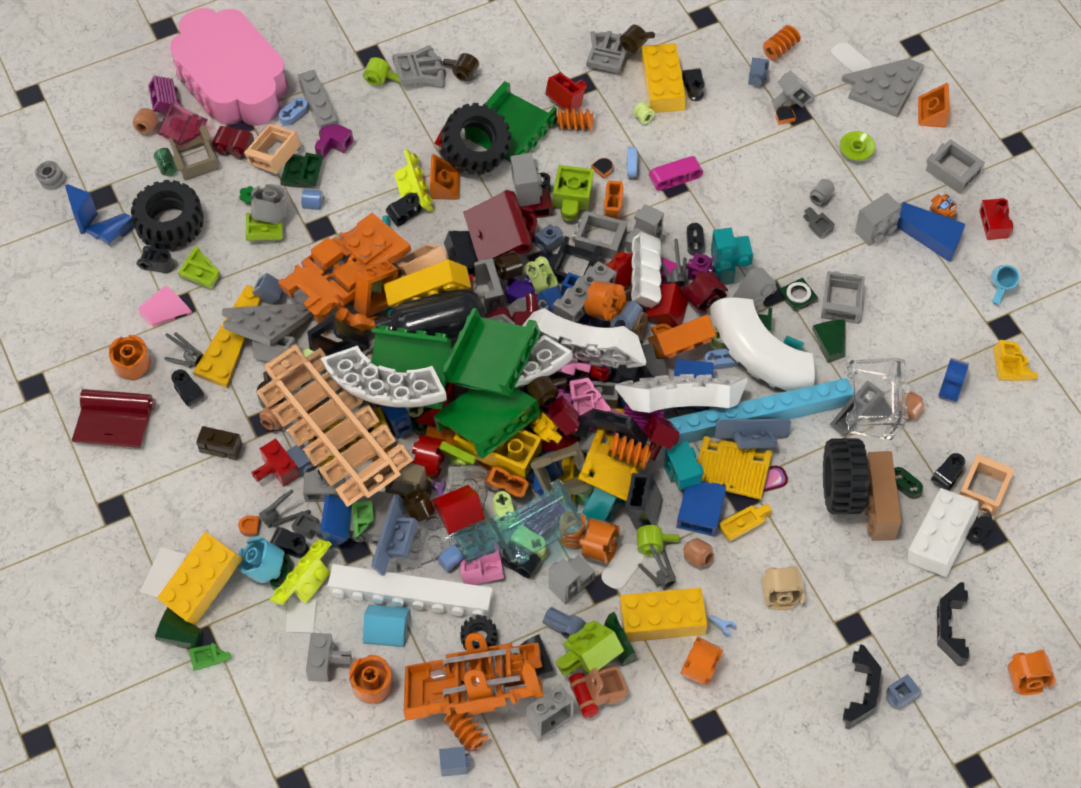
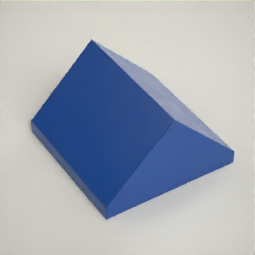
[65,184,98,234]
[320,495,352,549]

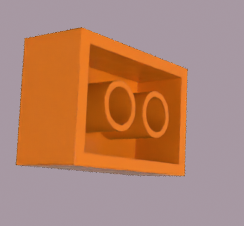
[647,314,716,360]

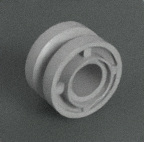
[35,161,64,189]

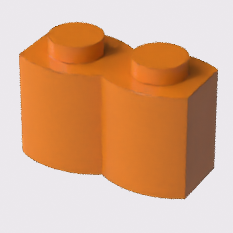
[603,180,624,220]
[484,467,529,499]

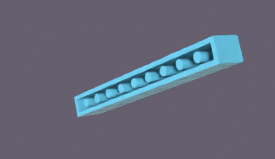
[666,378,854,444]

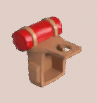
[568,665,628,719]

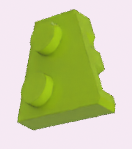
[246,213,283,241]
[178,246,220,289]
[439,441,476,467]

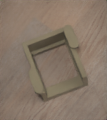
[168,125,218,180]
[531,441,593,500]
[385,463,432,500]

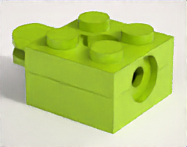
[553,165,594,221]
[556,620,624,675]

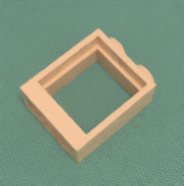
[244,124,302,174]
[393,243,447,279]
[959,454,1015,516]

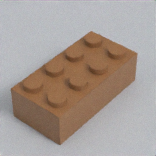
[864,451,901,541]

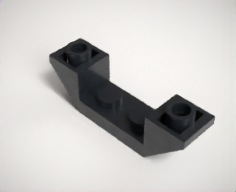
[572,408,648,449]
[937,582,969,666]
[842,644,882,729]

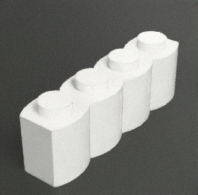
[631,232,662,308]

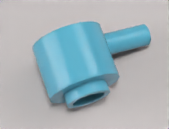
[991,265,1020,305]

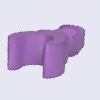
[431,477,445,497]

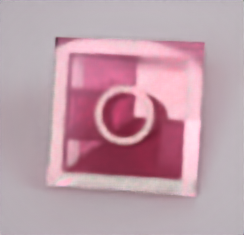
[157,102,208,146]

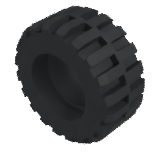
[440,103,511,175]
[131,180,204,250]
[823,438,869,514]

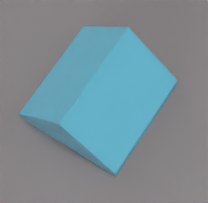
[363,605,409,647]

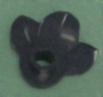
[966,512,993,545]

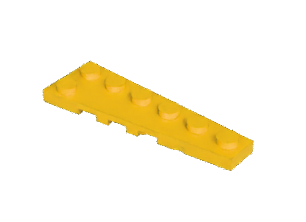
[193,285,262,388]

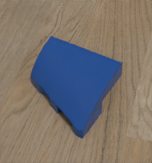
[85,213,134,245]

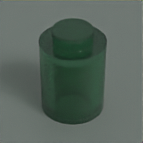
[153,148,177,176]

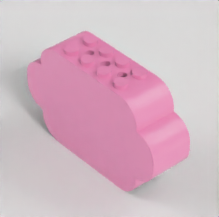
[170,8,288,126]

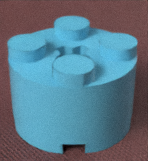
[237,536,284,583]

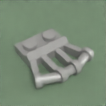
[586,31,630,74]
[392,45,445,87]

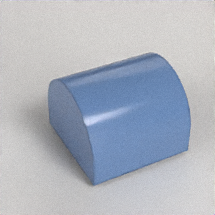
[301,189,323,210]
[438,545,464,572]

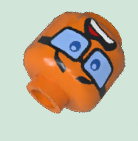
[930,194,957,218]

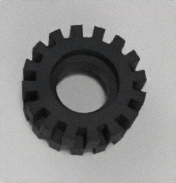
[460,615,498,650]

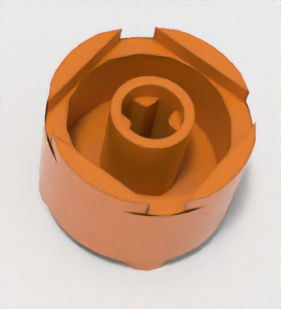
[584,281,628,322]
[109,335,151,380]
[580,518,620,564]
[680,636,724,685]
[1007,650,1056,695]
[349,655,393,704]

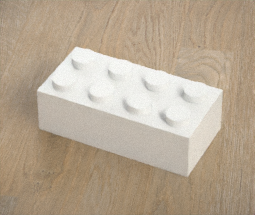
[908,488,978,577]

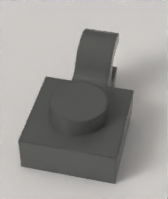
[803,207,835,237]
[291,511,324,540]

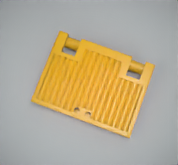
[578,428,641,501]
[697,436,772,500]

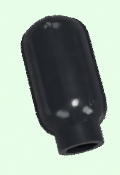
[374,289,486,349]

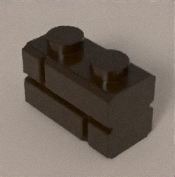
[196,426,242,460]

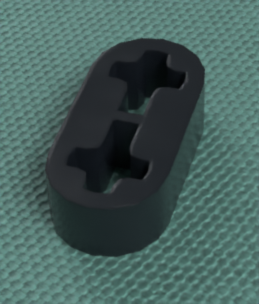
[686,223,704,256]

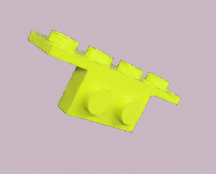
[394,149,434,212]
[270,540,332,605]

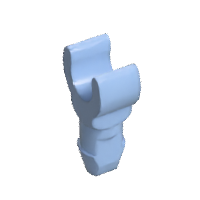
[709,615,736,637]

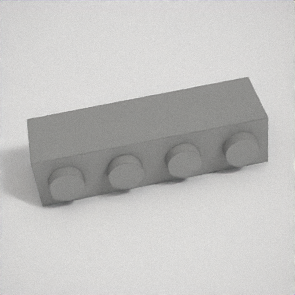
[298,69,337,131]

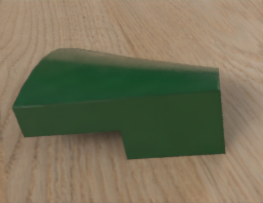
[812,320,846,363]
[155,607,202,649]
[604,612,637,667]

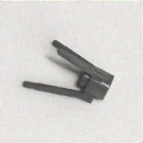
[660,238,687,287]
[164,332,203,368]
[259,489,311,527]
[638,544,676,589]

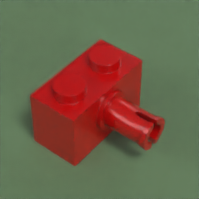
[545,72,587,113]
[979,198,1013,240]
[604,252,633,288]
[251,438,300,487]

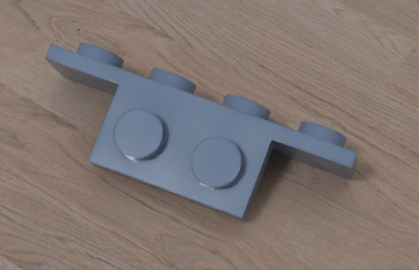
[714,419,791,450]
[371,495,418,576]

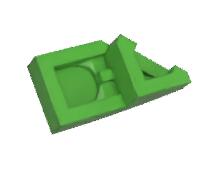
[352,501,374,538]
[189,643,231,671]

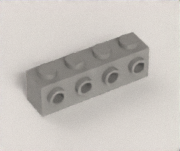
[553,261,617,323]

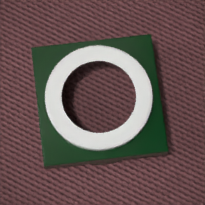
[779,277,818,311]

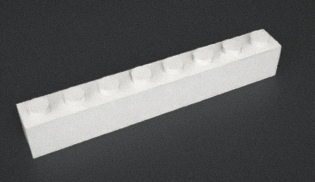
[327,564,493,619]

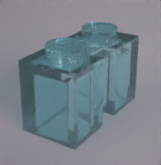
[455,521,503,563]

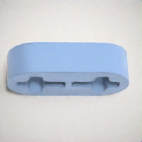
[279,98,308,126]
[627,147,637,177]
[704,348,739,370]

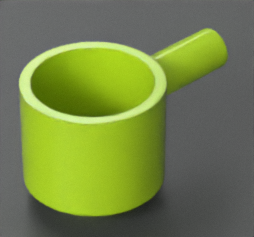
[363,57,400,86]
[636,525,679,556]

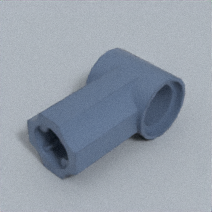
[611,301,643,331]
[543,607,586,639]

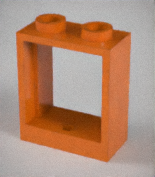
[354,260,398,317]

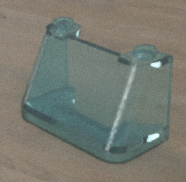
[489,479,584,564]

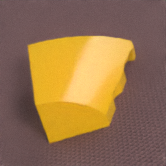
[993,340,1038,381]

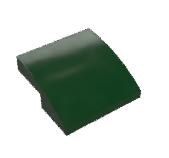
[280,152,323,188]

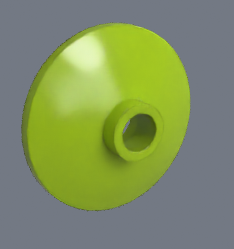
[840,131,875,161]

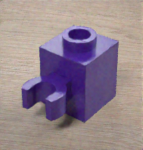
[505,275,535,305]

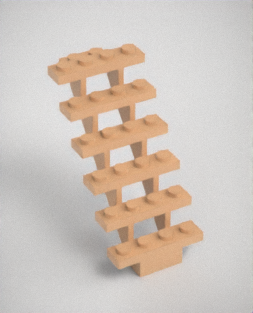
[256,344,413,507]

